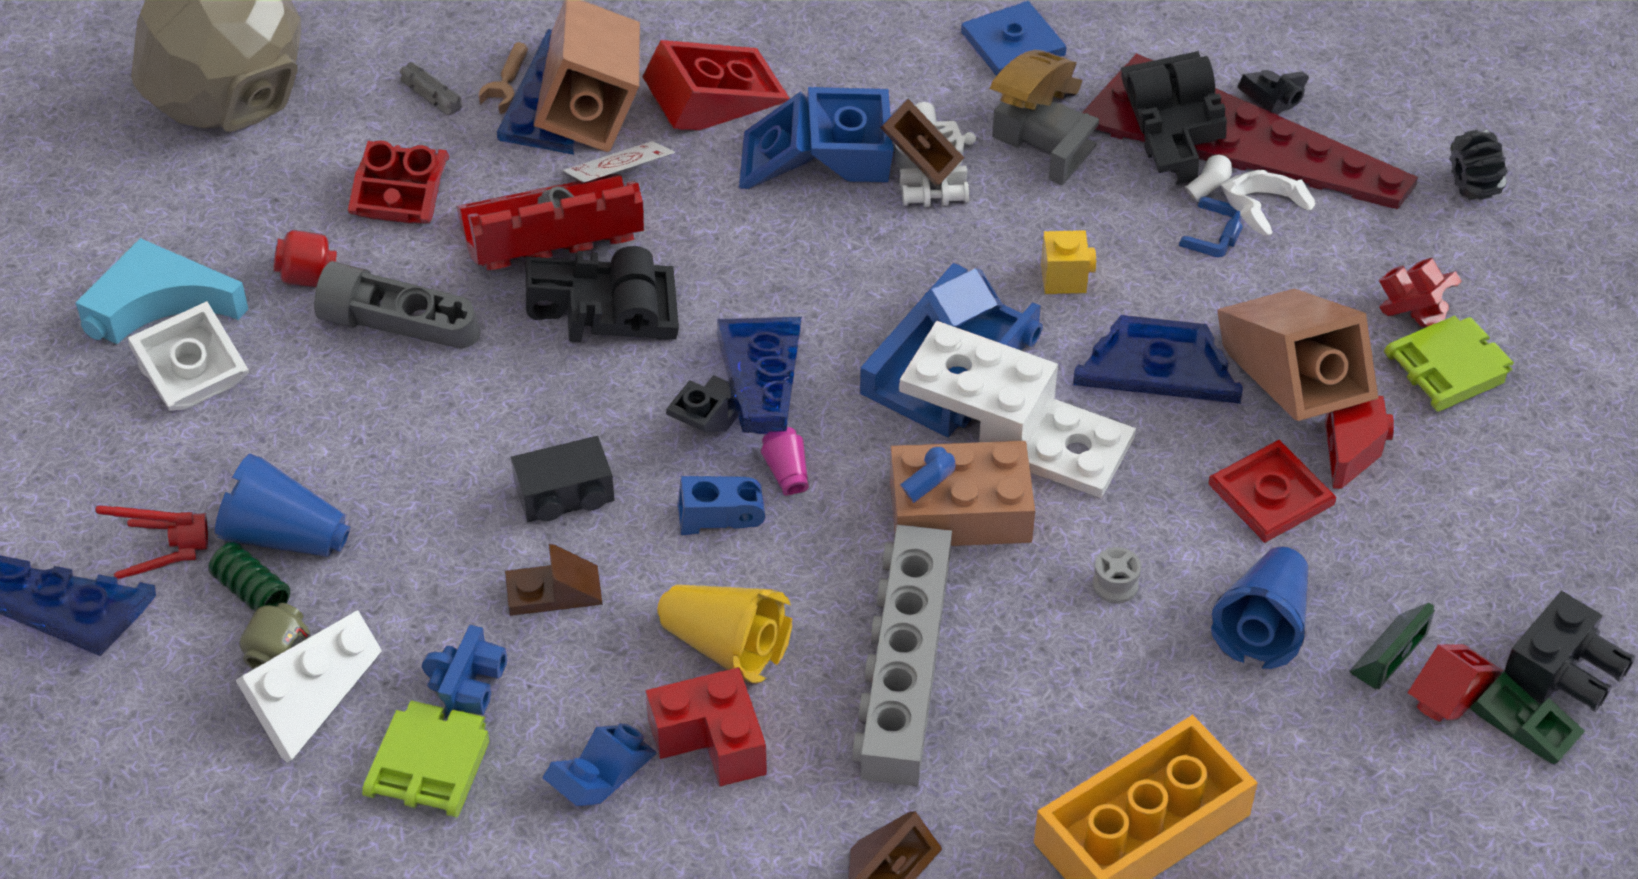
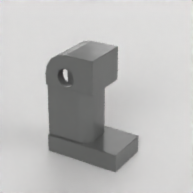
[992,100,1099,186]

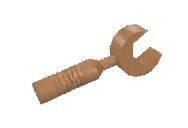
[479,42,528,114]

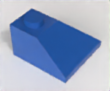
[807,87,894,182]
[739,91,816,189]

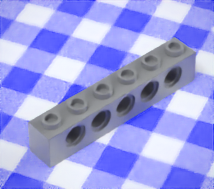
[852,525,952,786]

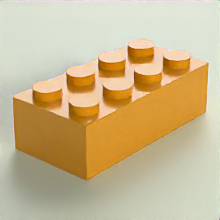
[1033,714,1258,879]

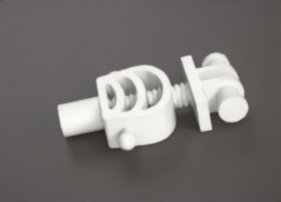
[893,102,976,207]

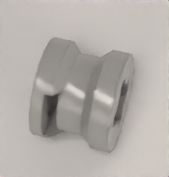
[1093,547,1141,604]

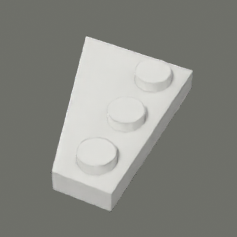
[235,610,382,762]

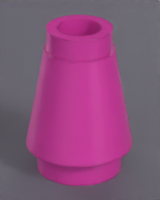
[761,427,809,496]

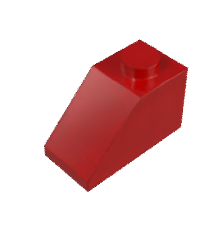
[1325,396,1394,489]
[1407,644,1503,722]

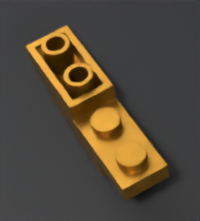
[990,50,1083,110]

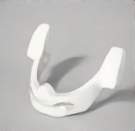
[1221,170,1315,236]

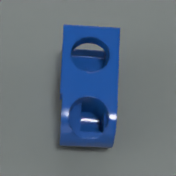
[677,476,766,535]

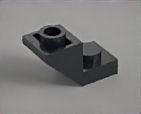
[666,375,751,432]

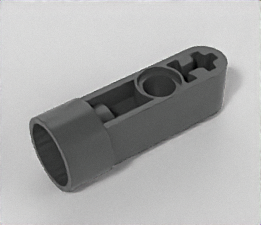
[314,261,481,348]

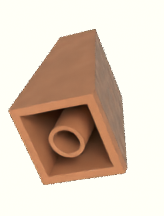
[534,0,640,152]
[1217,288,1378,421]

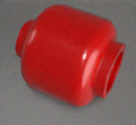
[273,230,337,287]

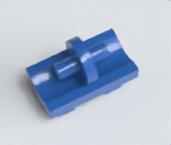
[422,625,507,718]

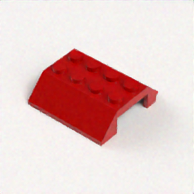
[456,173,644,270]

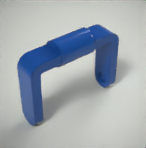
[1179,197,1243,258]

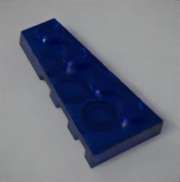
[0,555,156,656]

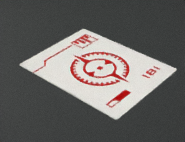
[562,141,675,182]

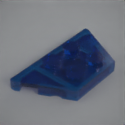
[1073,315,1243,404]

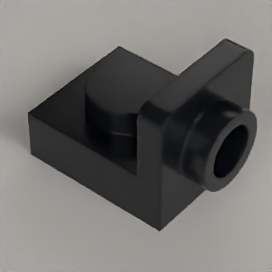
[1237,70,1309,112]

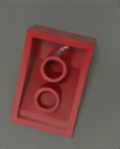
[642,40,790,130]

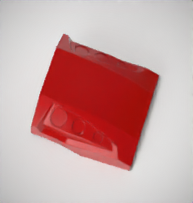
[348,140,450,224]

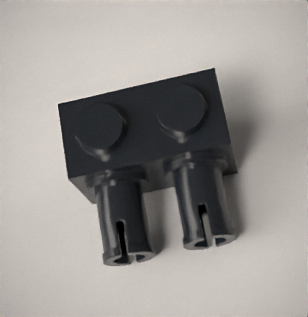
[1504,590,1636,712]

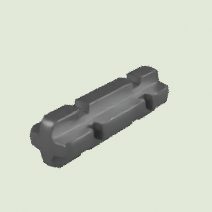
[399,62,463,115]

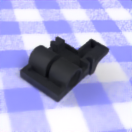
[1121,51,1227,185]
[525,246,679,343]

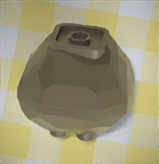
[131,0,301,132]

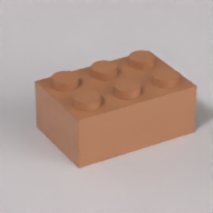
[890,441,1035,546]

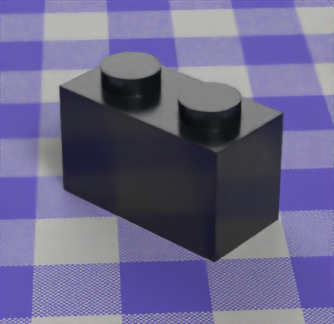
[511,435,615,523]

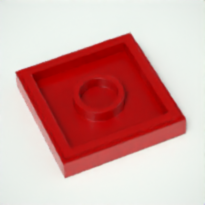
[1208,439,1337,543]

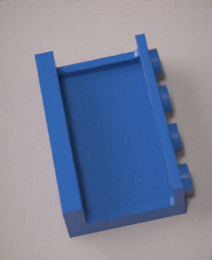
[860,263,1043,438]

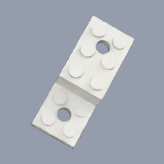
[899,321,1136,499]

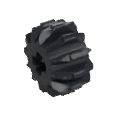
[1449,130,1508,200]

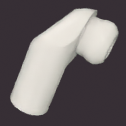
[1185,155,1232,203]

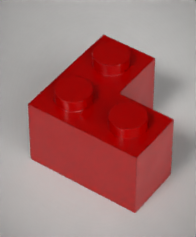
[645,667,767,787]

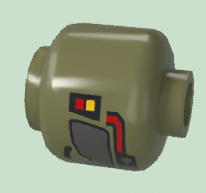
[239,603,311,669]

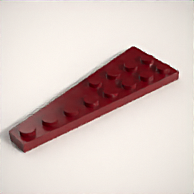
[1082,53,1418,210]

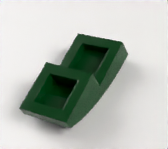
[1469,672,1585,765]

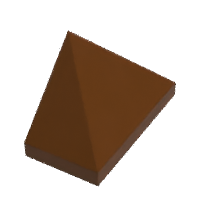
[880,98,965,187]
[848,811,942,879]

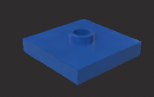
[961,0,1067,76]

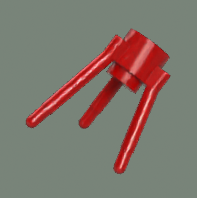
[95,505,208,580]

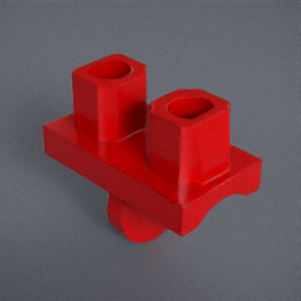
[1379,258,1462,328]

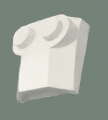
[128,302,249,411]

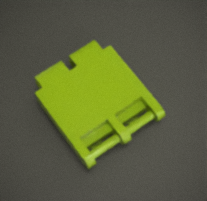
[1383,315,1514,412]
[362,700,490,818]

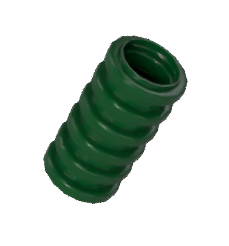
[208,542,291,611]

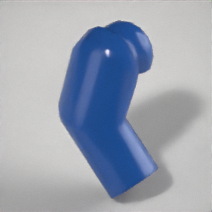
[900,447,956,503]

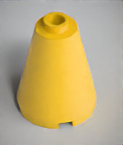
[657,584,792,683]

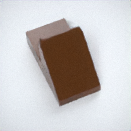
[505,544,603,616]

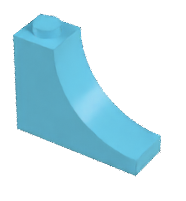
[75,238,248,344]

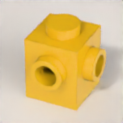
[1041,230,1096,294]

